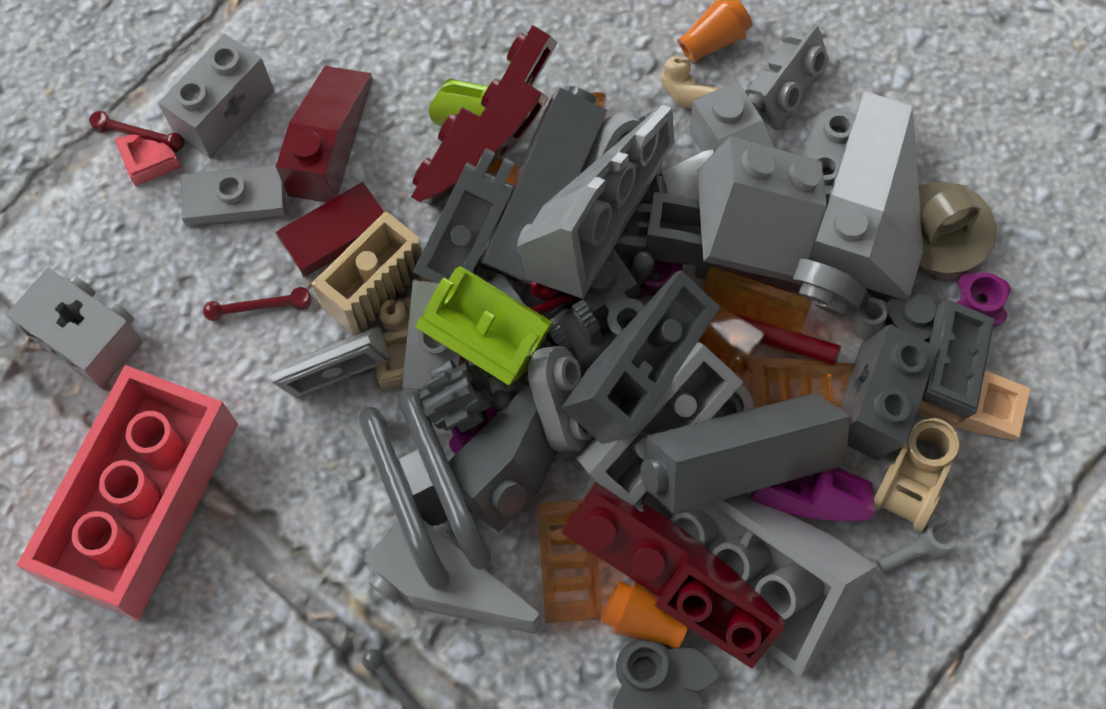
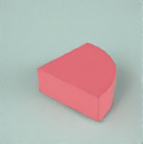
[115,135,181,186]

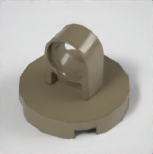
[918,181,997,283]

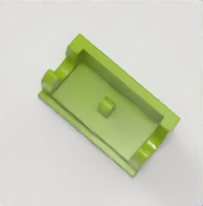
[415,266,553,385]

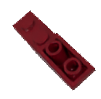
[411,25,558,204]
[562,482,786,669]

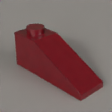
[275,66,373,203]

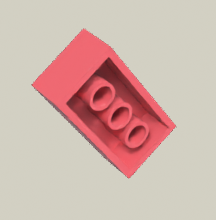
[17,365,238,622]

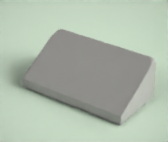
[270,326,390,398]

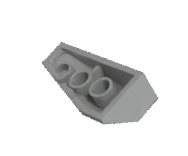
[808,91,923,301]
[517,105,675,299]
[643,492,877,677]

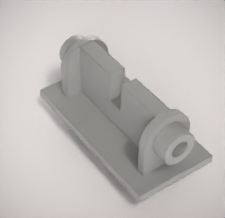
[745,24,829,130]

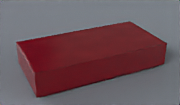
[276,182,384,278]

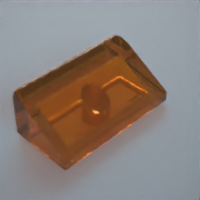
[703,267,812,354]

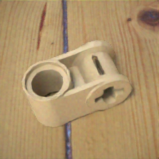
[874,418,960,533]

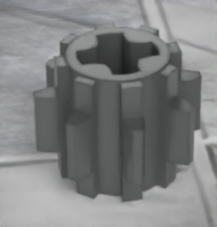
[419,360,494,433]

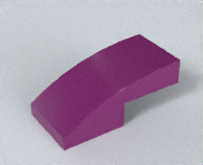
[751,467,875,521]

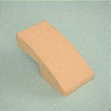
[916,370,1031,440]

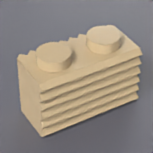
[311,212,423,335]

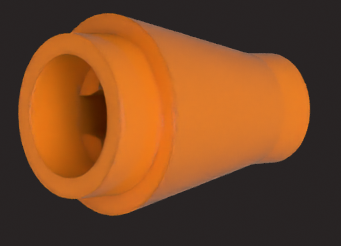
[677,0,753,63]
[601,580,688,649]

